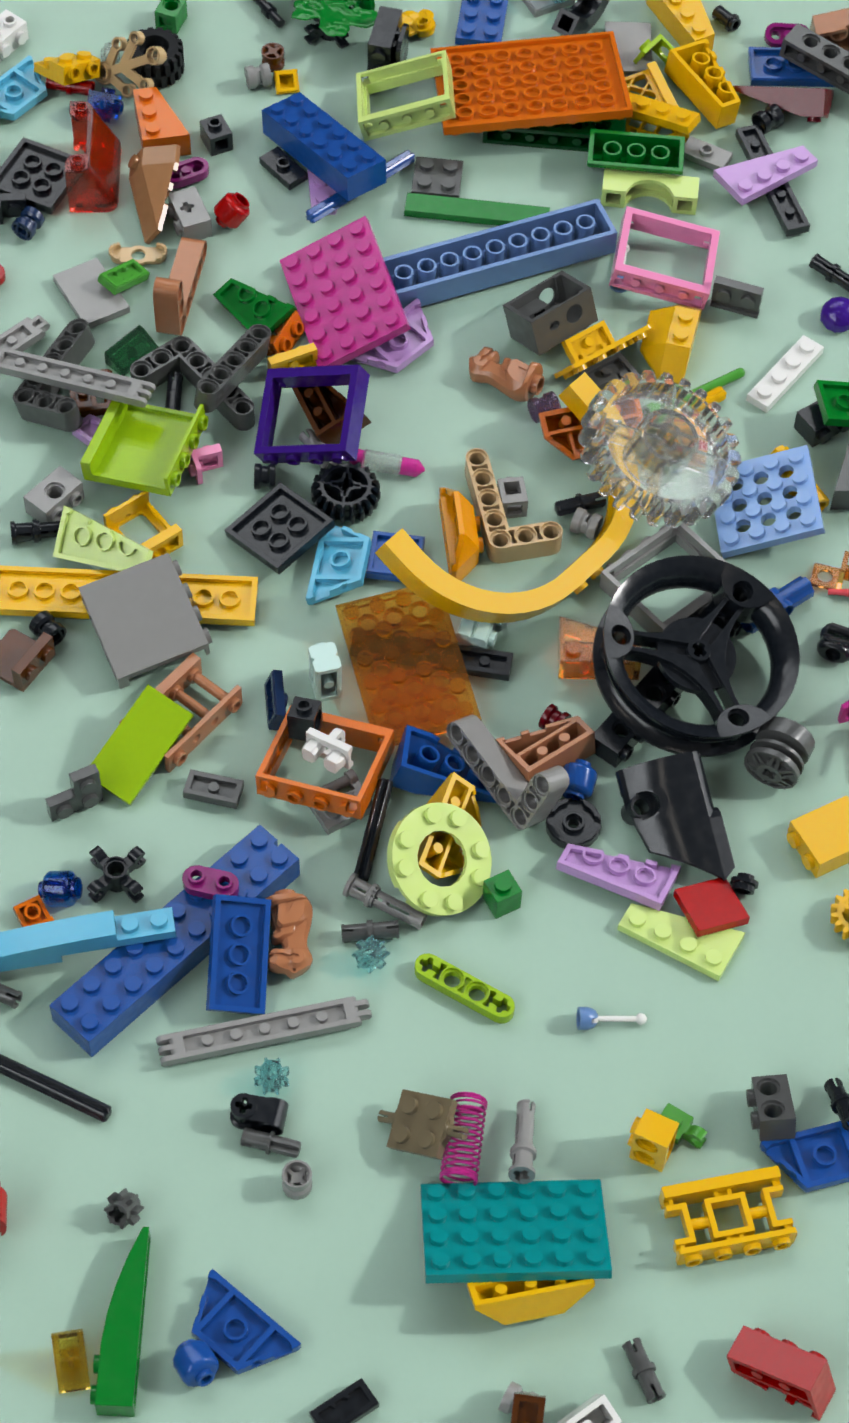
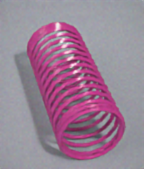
[439,1092,488,1186]

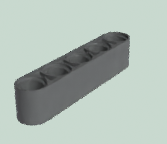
[194,324,271,413]

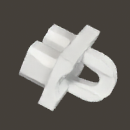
[302,727,354,774]

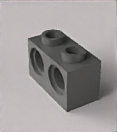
[746,1074,796,1141]

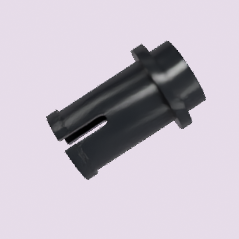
[712,5,741,31]

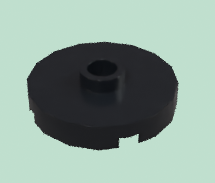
[545,798,601,849]

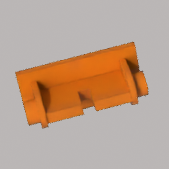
[267,310,305,356]

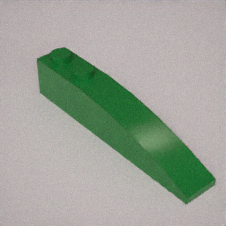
[90,1227,151,1417]

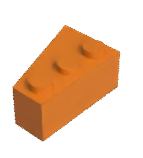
[133,87,191,156]

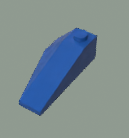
[390,725,496,803]

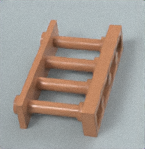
[119,653,242,773]

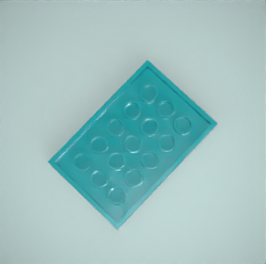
[421,1179,612,1284]

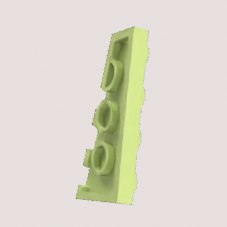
[52,506,154,571]
[617,903,745,981]

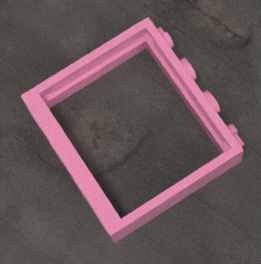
[609,206,720,310]

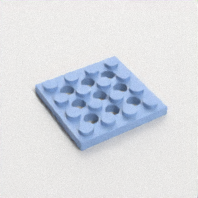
[707,445,825,559]

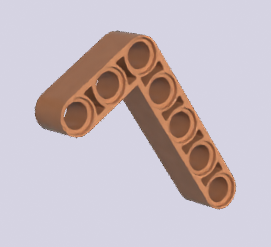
[153,237,207,336]

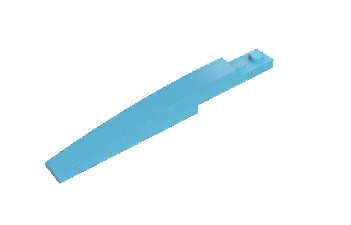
[0,907,176,972]

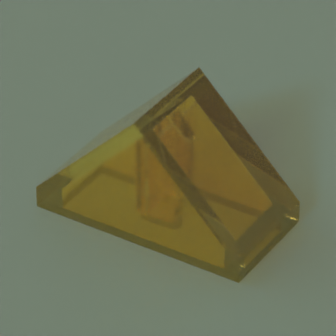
[51,1329,91,1394]

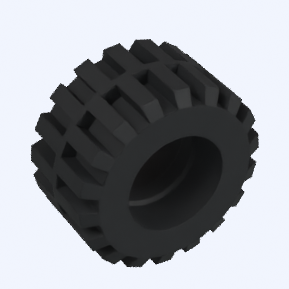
[127,27,185,88]

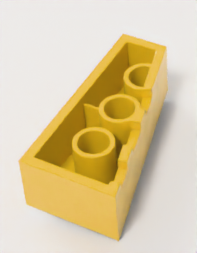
[646,0,715,51]

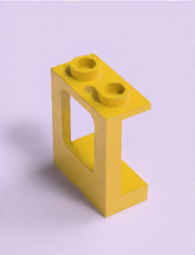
[103,491,183,559]

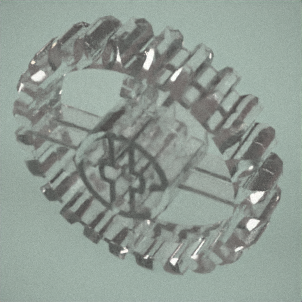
[578,370,741,529]

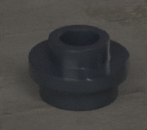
[730,873,759,895]

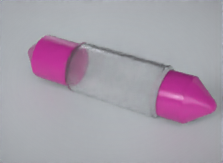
[350,449,425,477]

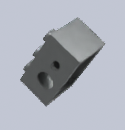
[503,271,598,355]

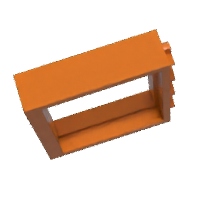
[255,705,395,820]

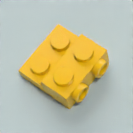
[34,51,100,86]

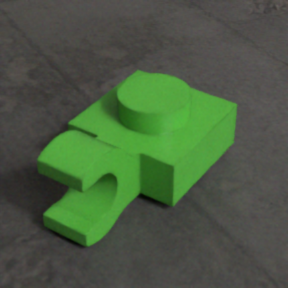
[660,1103,707,1149]

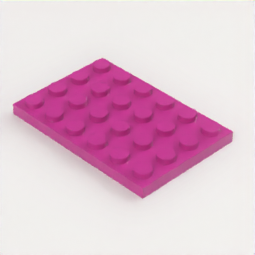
[279,216,411,366]

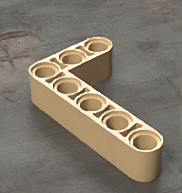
[465,448,563,563]

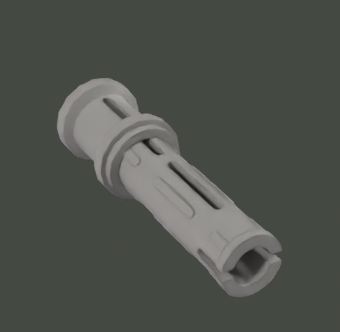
[342,873,427,930]
[508,1099,536,1184]

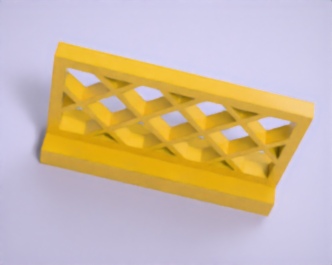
[625,61,689,143]

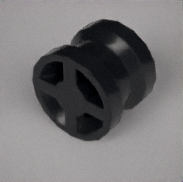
[254,463,276,490]

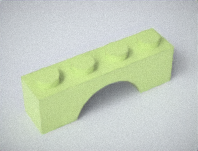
[601,168,700,215]

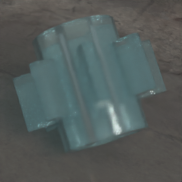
[352,935,390,973]
[254,1057,289,1095]

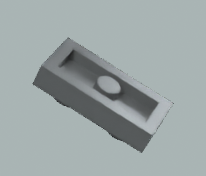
[183,769,244,809]

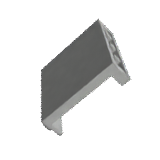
[79,553,212,689]

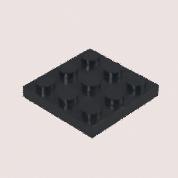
[0,137,87,215]
[224,482,335,574]

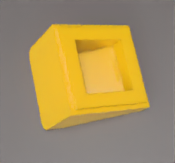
[273,69,300,95]

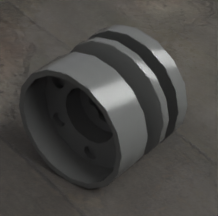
[744,716,815,789]

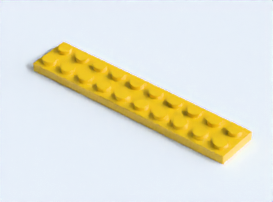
[0,565,258,626]

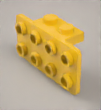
[554,320,652,380]

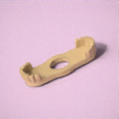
[109,242,167,266]

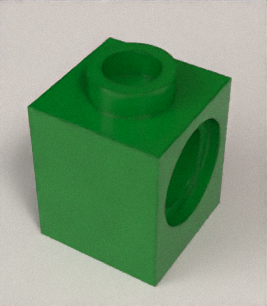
[154,0,188,34]

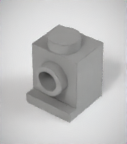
[497,476,528,519]

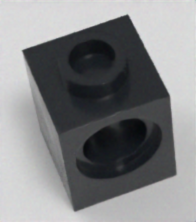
[287,696,323,741]

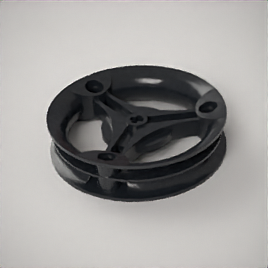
[592,555,800,757]

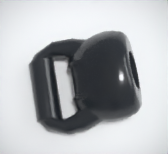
[817,623,849,663]

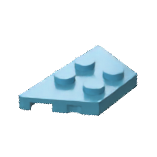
[0,55,48,121]
[306,525,372,605]

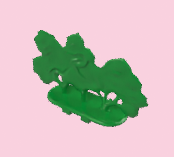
[291,0,378,37]

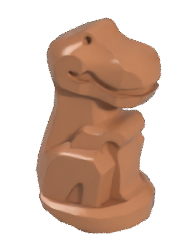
[469,347,544,402]
[265,889,313,979]

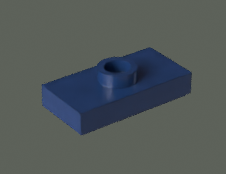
[264,670,288,731]

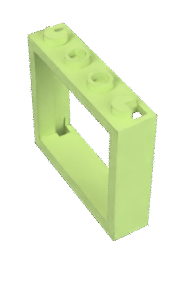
[356,49,456,141]

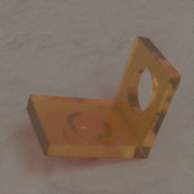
[810,551,849,590]

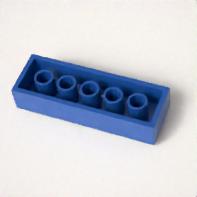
[262,92,386,201]

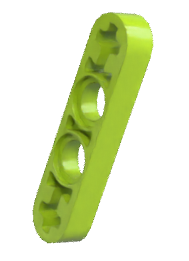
[414,953,515,1024]

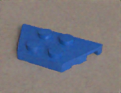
[760,1121,849,1193]
[191,1269,301,1375]

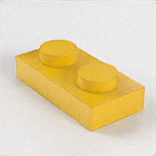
[267,342,318,369]

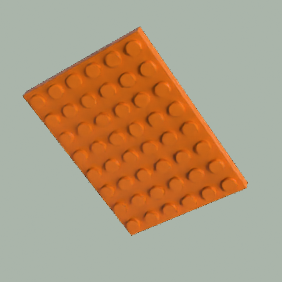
[430,31,633,136]

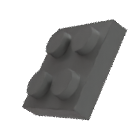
[411,156,463,198]

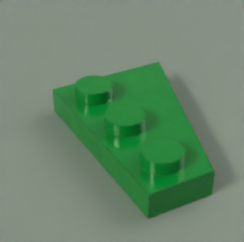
[213,278,297,334]

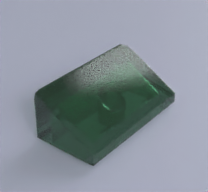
[104,325,158,376]

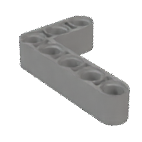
[447,714,569,830]

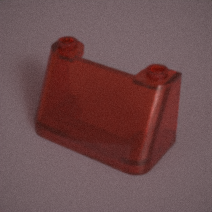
[65,101,121,212]

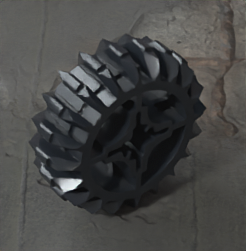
[311,461,381,525]

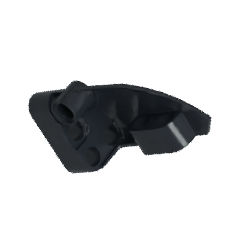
[615,751,735,881]

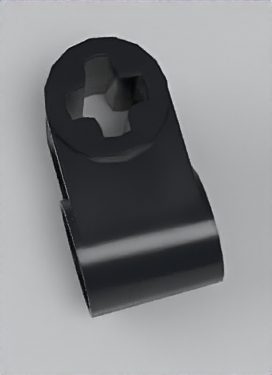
[230,1093,289,1136]

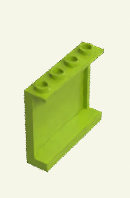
[80,401,208,497]

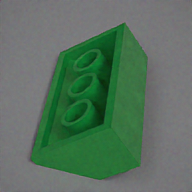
[587,129,685,175]

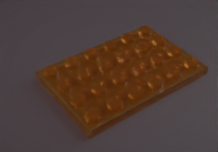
[335,588,482,746]

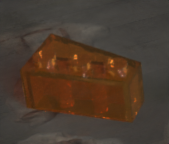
[558,616,641,680]

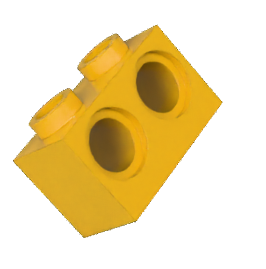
[627,1108,679,1172]

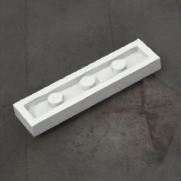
[746,335,824,413]

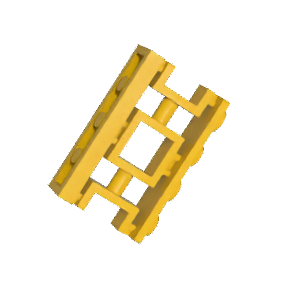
[659,1165,797,1267]

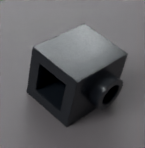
[200,114,233,157]

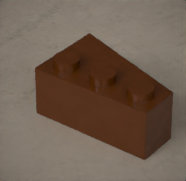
[292,386,372,444]

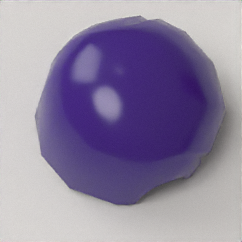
[820,296,849,333]

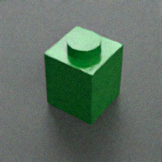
[482,869,522,919]

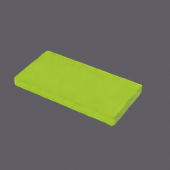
[91,685,194,806]

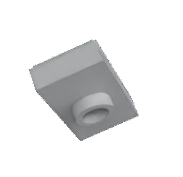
[684,136,733,170]

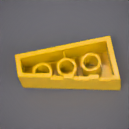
[664,38,741,129]

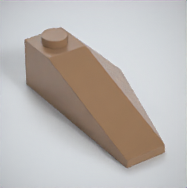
[128,144,180,244]

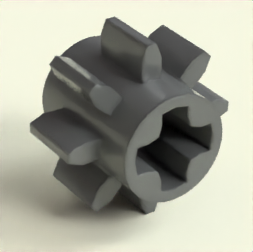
[104,1188,144,1229]

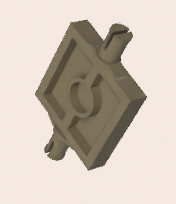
[377,1089,469,1160]

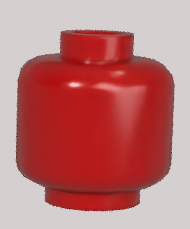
[214,192,250,229]

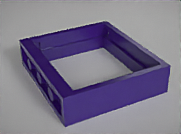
[254,364,370,465]

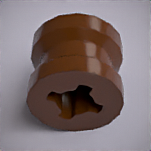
[261,43,285,72]

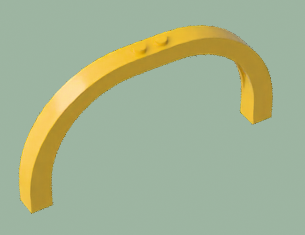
[375,372,640,623]

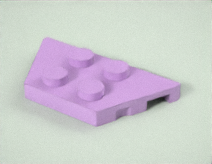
[352,298,434,373]

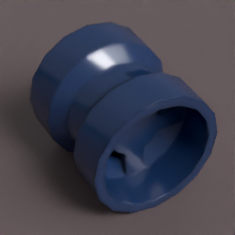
[11,206,45,241]

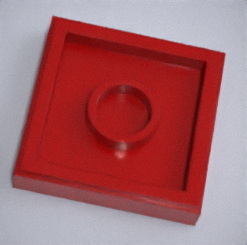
[673,878,750,937]

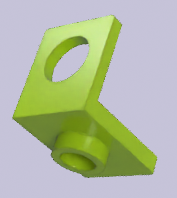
[633,33,674,64]

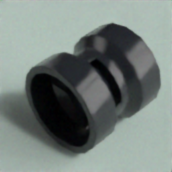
[751,104,784,135]
[29,611,67,647]

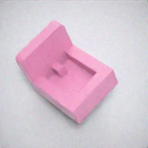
[188,443,223,485]

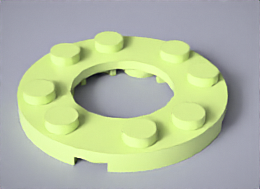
[387,802,492,917]

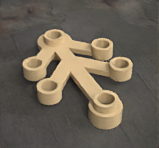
[95,31,167,98]

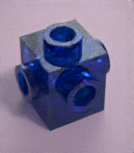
[85,87,124,123]

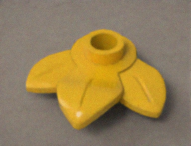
[402,9,436,38]

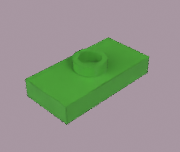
[97,259,150,295]

